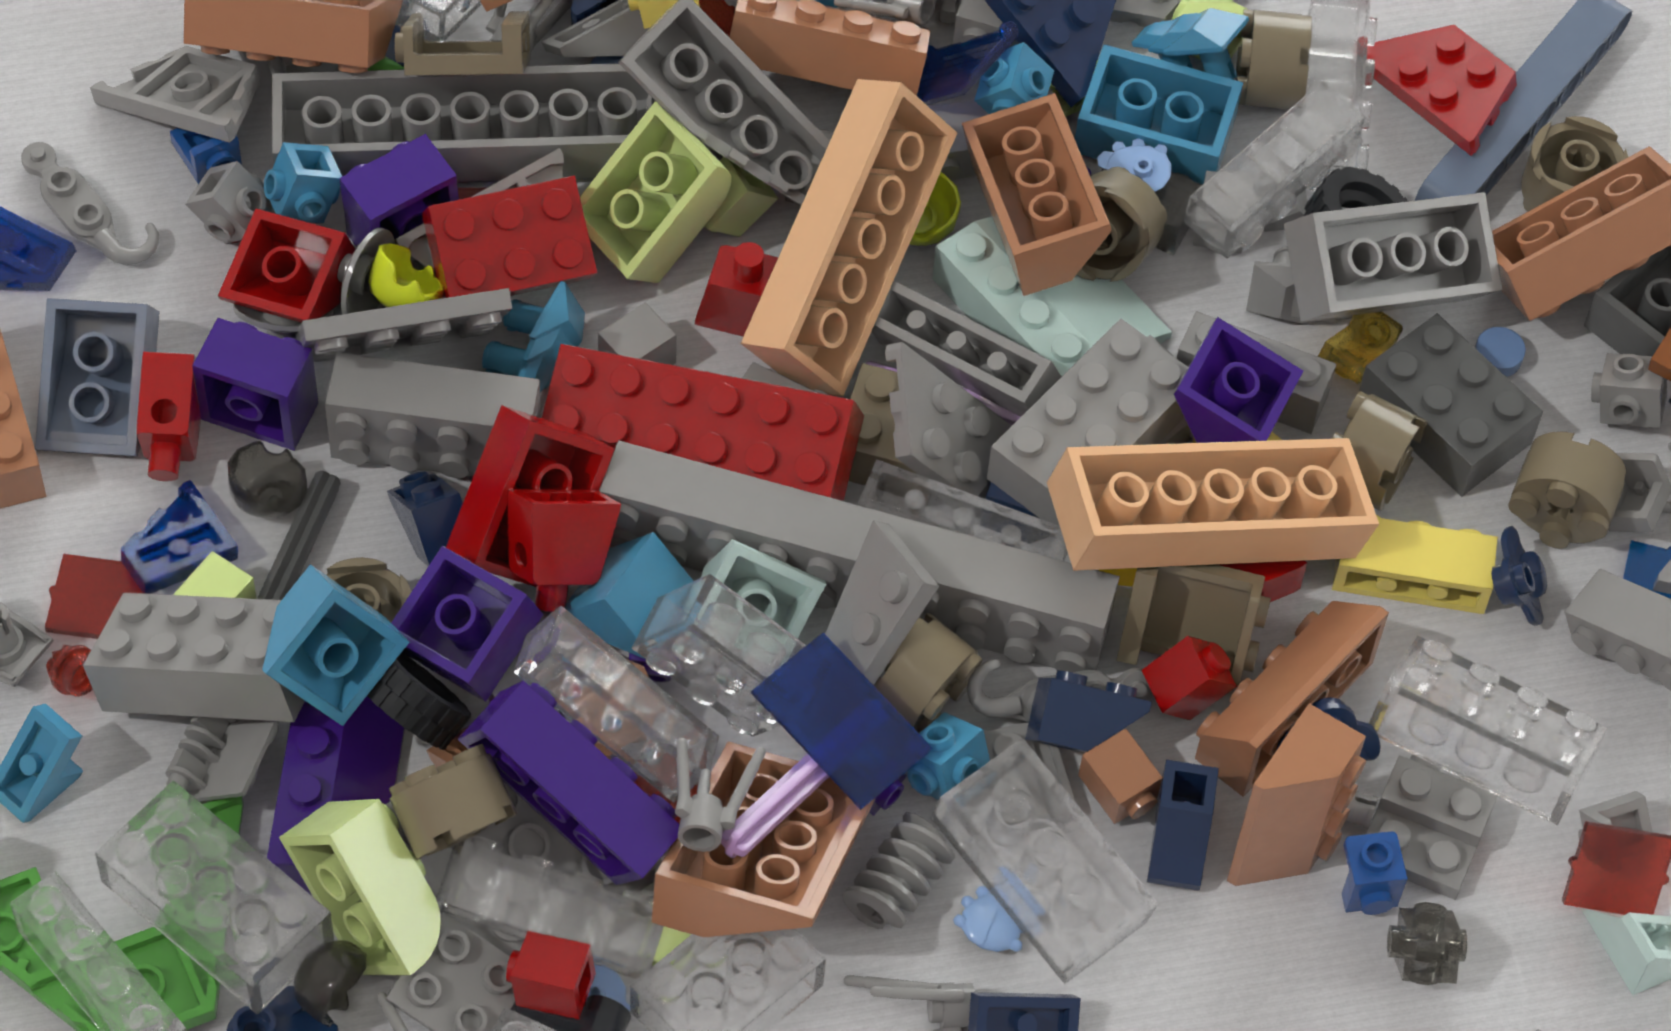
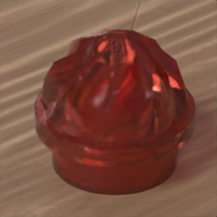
[46,644,93,697]

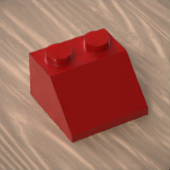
[218,208,356,323]

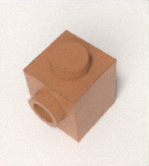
[1078,728,1163,824]

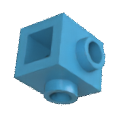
[974,42,1054,114]
[264,142,342,223]
[902,712,992,806]

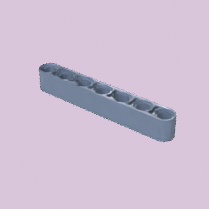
[1415,0,1633,201]

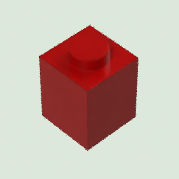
[1141,636,1237,720]
[506,931,596,1020]

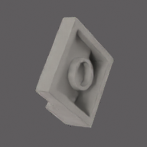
[1366,754,1498,900]

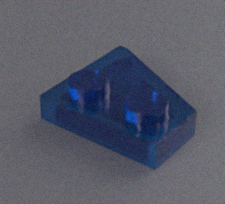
[0,206,77,291]
[121,480,238,594]

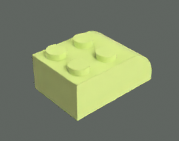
[580,101,731,283]
[279,799,441,975]

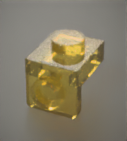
[1318,312,1403,384]

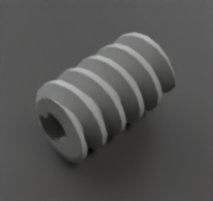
[842,812,955,929]

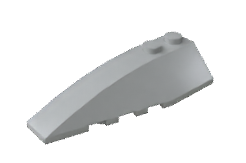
[618,0,830,205]

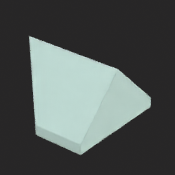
[1579,906,1671,996]

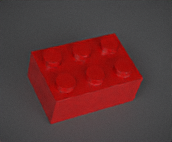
[422,175,597,299]
[446,405,615,587]

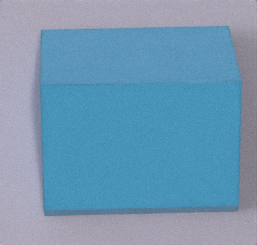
[557,532,698,661]

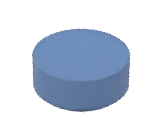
[1475,327,1526,377]

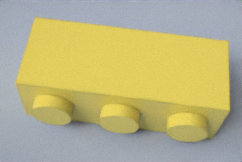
[1332,515,1498,614]

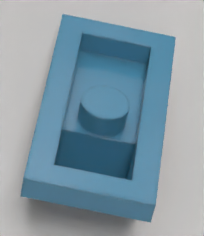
[0,704,83,823]

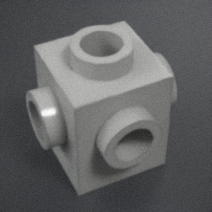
[185,161,273,244]
[1591,353,1667,428]

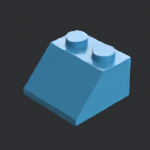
[262,564,409,726]

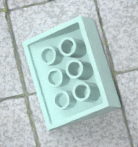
[932,216,1172,376]

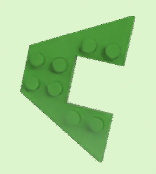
[0,796,244,1031]

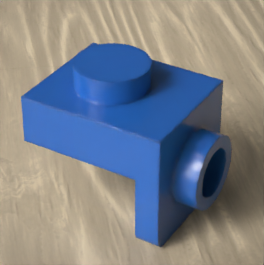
[170,128,242,184]
[1341,831,1408,915]

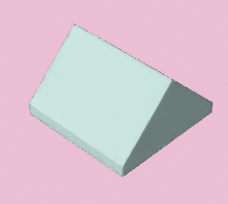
[685,539,826,673]

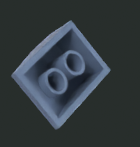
[35,298,160,457]

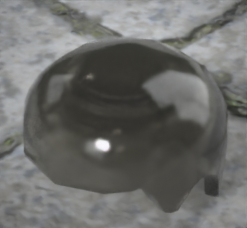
[227,441,308,518]
[293,940,367,1027]

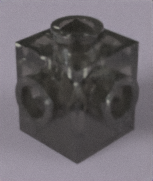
[1387,902,1467,985]

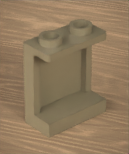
[395,11,531,76]
[1116,564,1271,687]

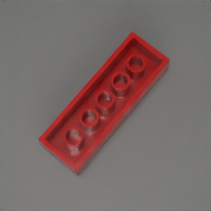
[542,344,864,501]

